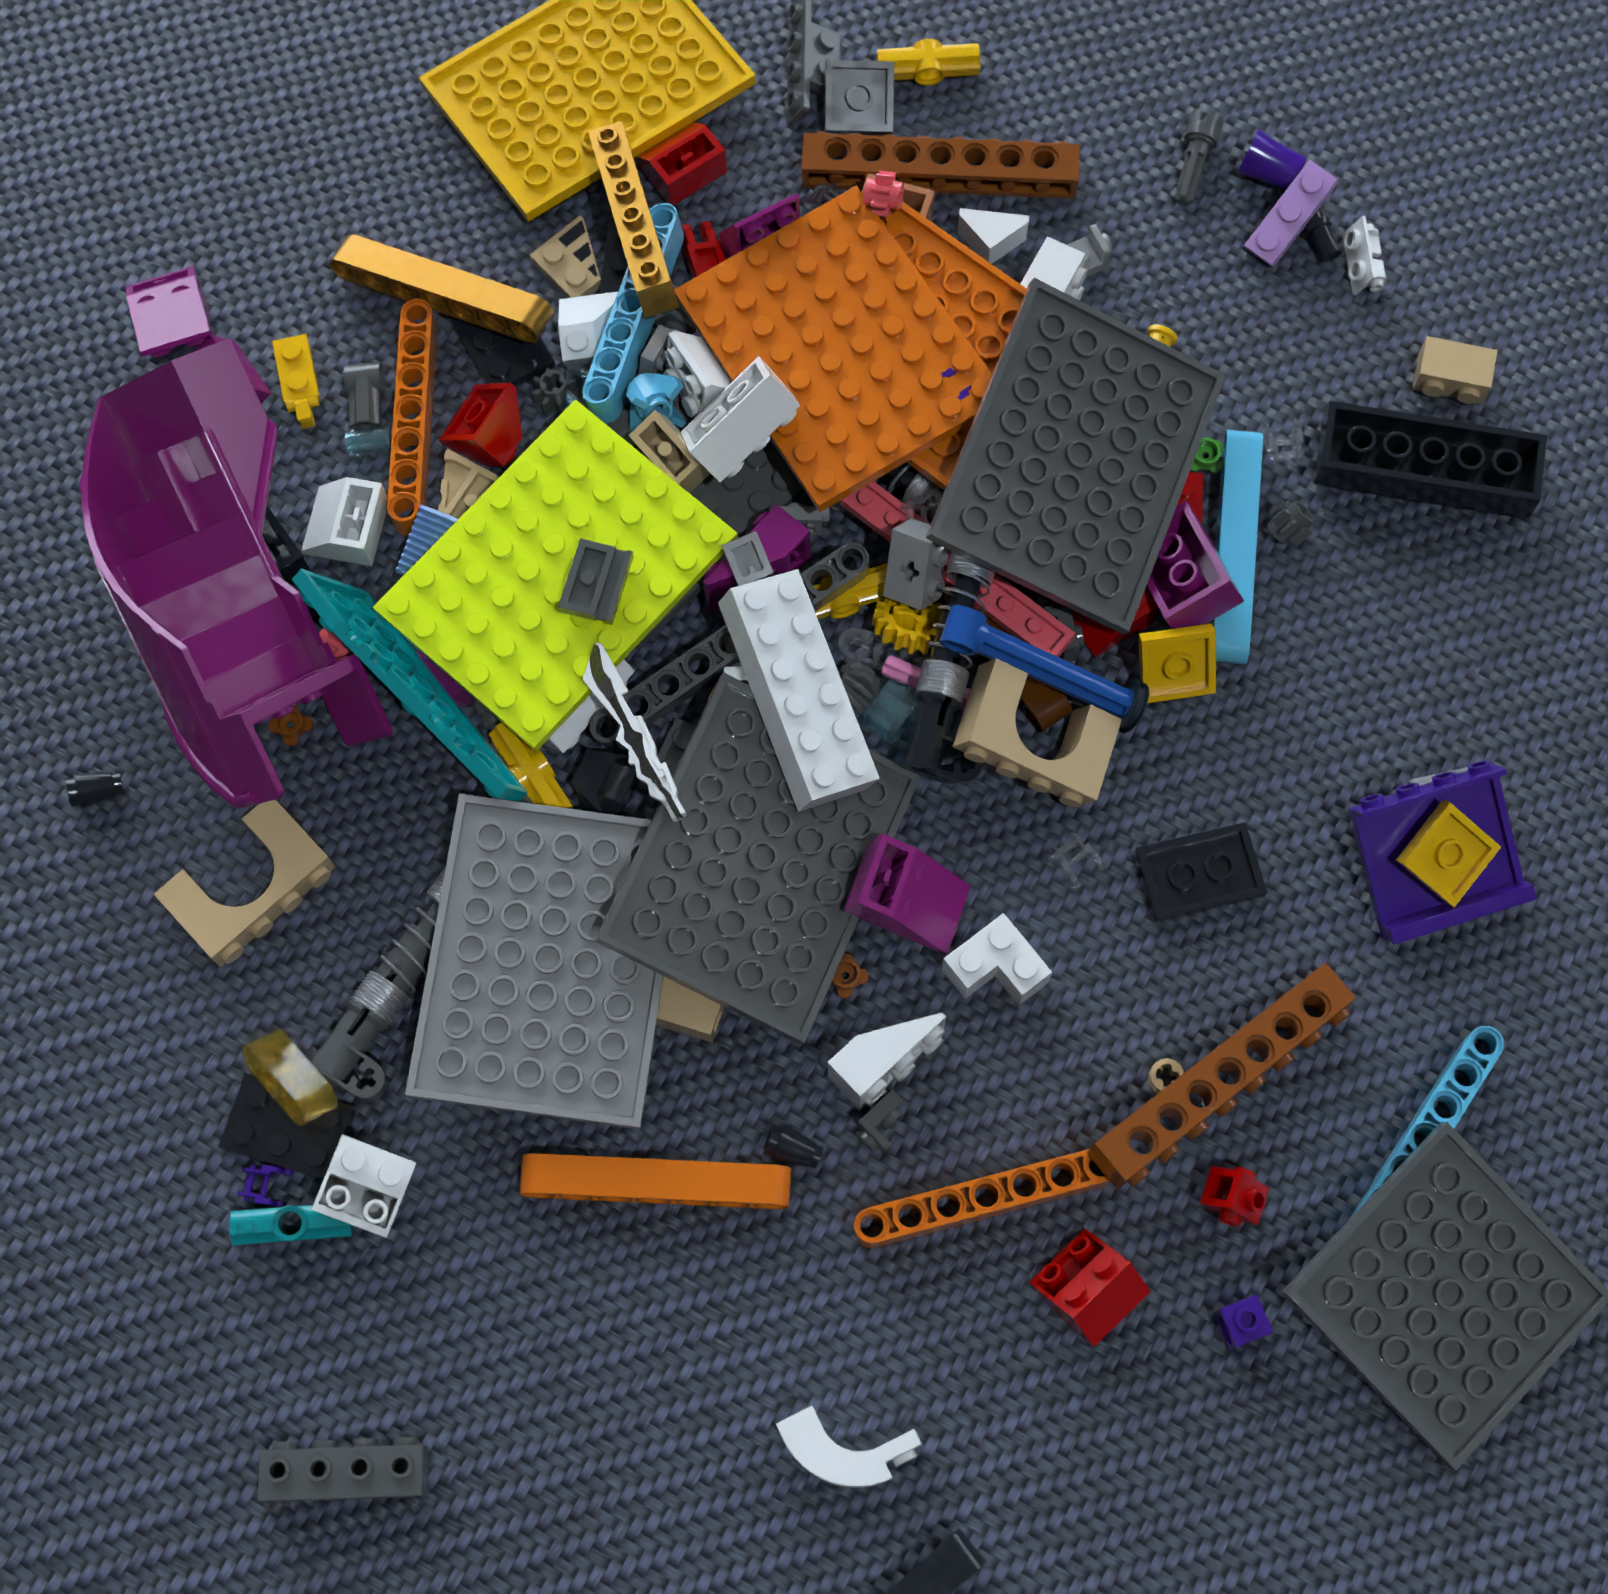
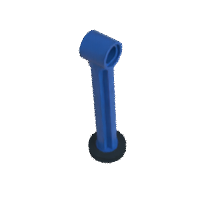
[939,605,1149,734]

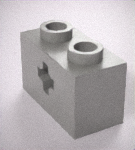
[883,518,950,610]

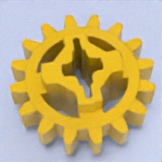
[872,597,943,654]

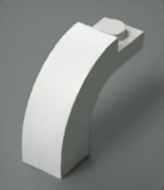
[776,1406,922,1488]

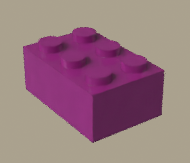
[1147,501,1244,629]

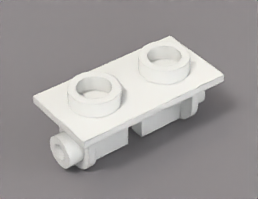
[1343,216,1387,295]

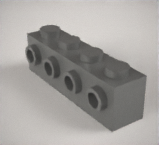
[258,1437,429,1502]

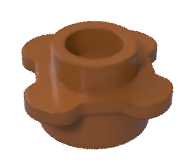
[268,705,313,746]
[831,953,868,999]

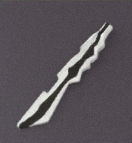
[582,643,687,822]

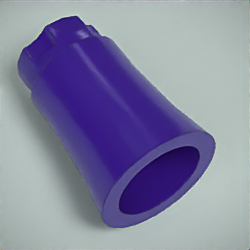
[1237,129,1308,191]

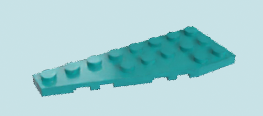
[292,569,528,802]

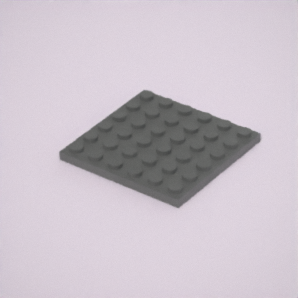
[1281,1122,1608,1471]

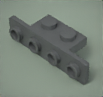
[784,0,840,126]

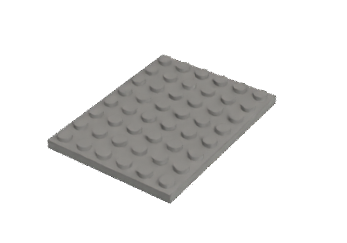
[405,794,664,1129]

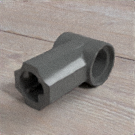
[344,362,385,435]

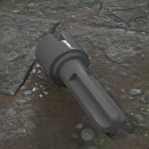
[1174,108,1224,206]

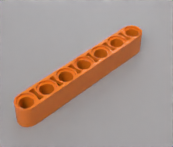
[387,299,437,536]
[854,1149,1110,1248]
[519,1154,791,1209]

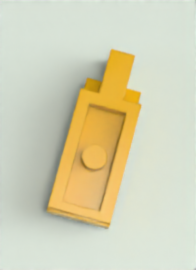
[272,334,321,429]

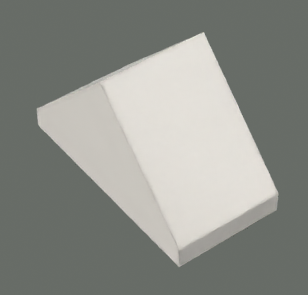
[958,208,1029,264]

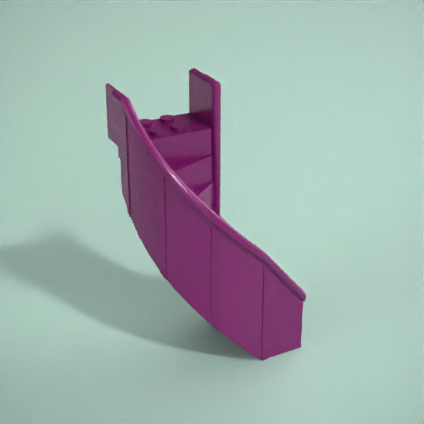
[80,338,393,809]

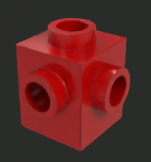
[1200,1166,1269,1227]

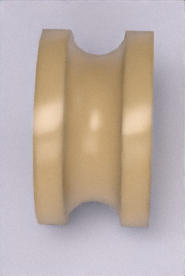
[1148,1058,1184,1094]

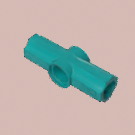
[229,1205,354,1246]

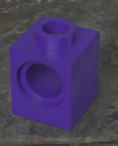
[1213,1294,1274,1351]

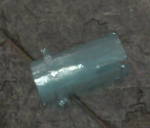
[344,426,391,456]

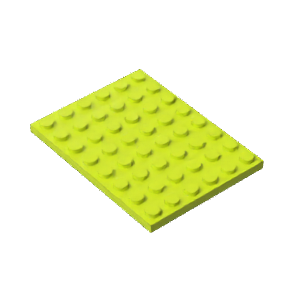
[373,399,738,752]

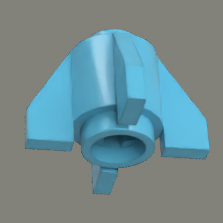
[626,373,687,433]

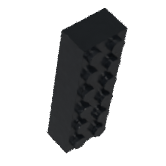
[1313,401,1547,519]

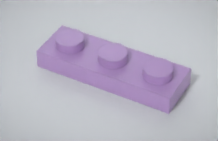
[1244,160,1338,268]

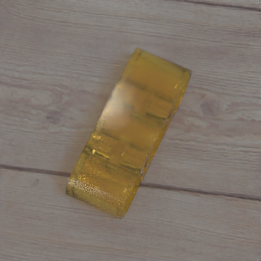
[242,1029,337,1126]

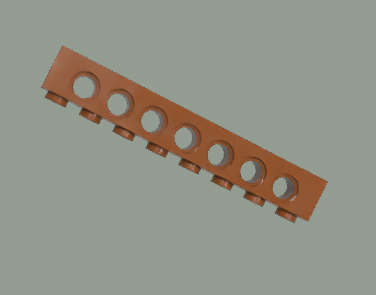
[801,131,1080,199]
[1087,962,1356,1190]

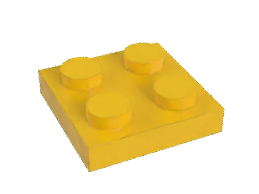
[1139,623,1216,703]
[1396,800,1501,907]

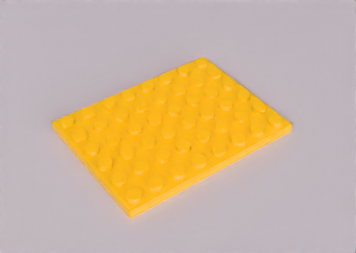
[418,0,757,222]

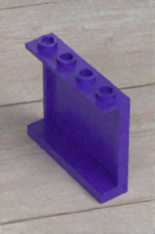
[1348,761,1537,944]

